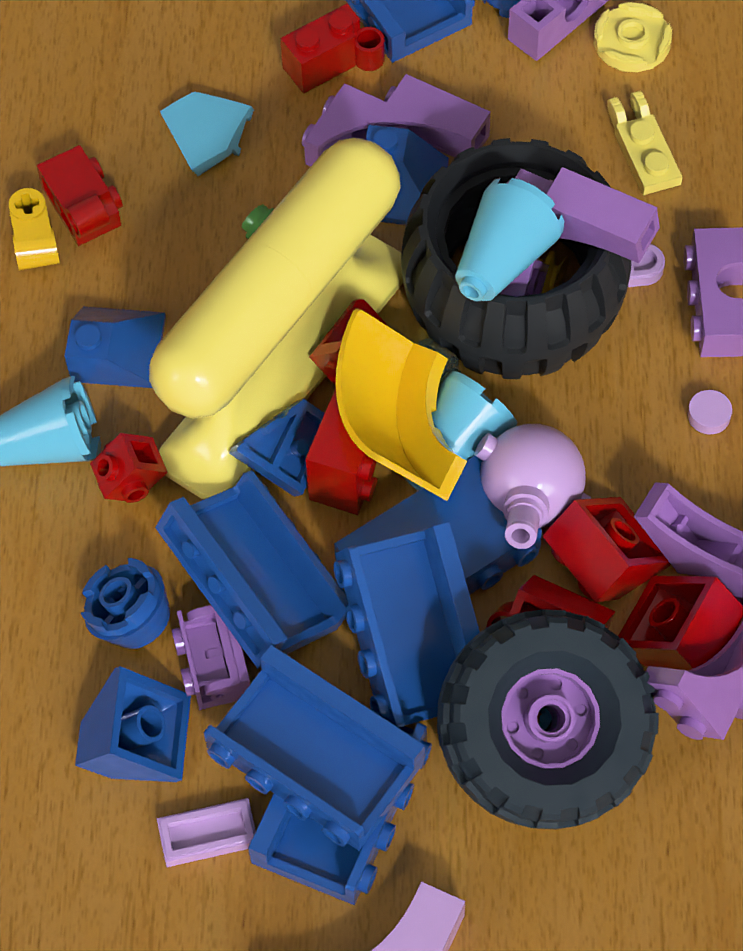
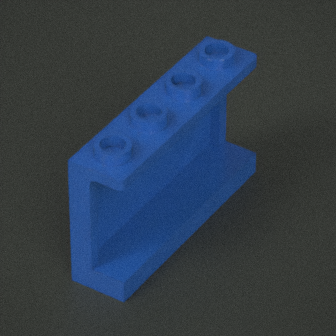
[345,0,475,63]
[334,456,542,594]
[155,470,349,669]
[334,522,480,728]
[204,645,425,851]
[248,723,432,906]

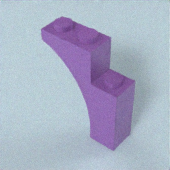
[302,74,490,167]
[506,167,660,263]
[634,482,743,606]
[646,621,743,740]

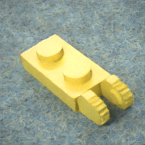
[607,91,682,195]

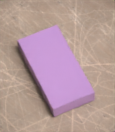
[157,798,256,867]

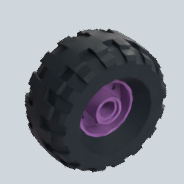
[437,609,659,829]

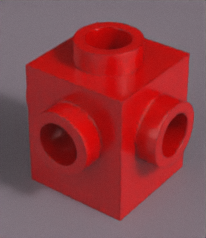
[90,433,168,503]

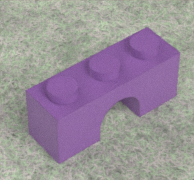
[508,0,608,61]
[684,227,743,357]

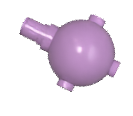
[474,424,591,549]

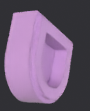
[628,244,665,287]

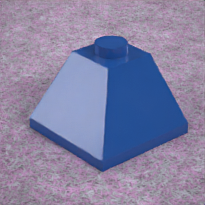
[366,125,449,225]
[64,306,166,388]
[75,666,191,782]

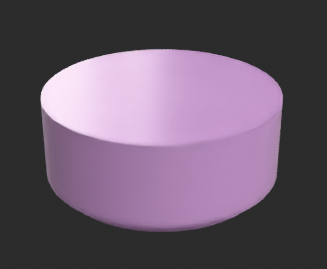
[688,390,732,434]

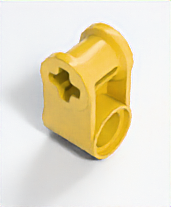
[9,188,60,271]

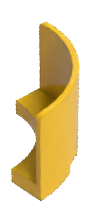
[336,309,467,501]

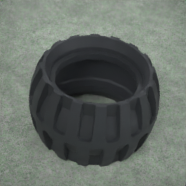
[401,138,631,379]

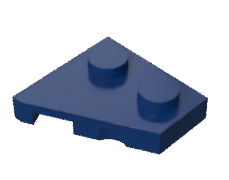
[229,399,325,497]

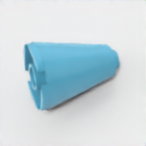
[455,178,565,301]
[403,371,518,491]
[0,376,101,466]

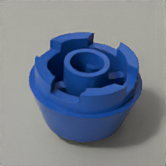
[81,558,170,649]

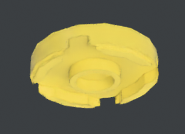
[594,2,672,72]

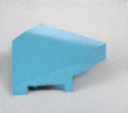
[160,92,254,176]

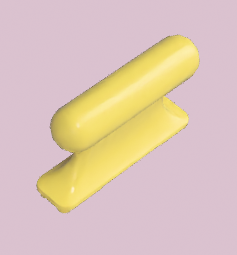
[149,138,404,499]

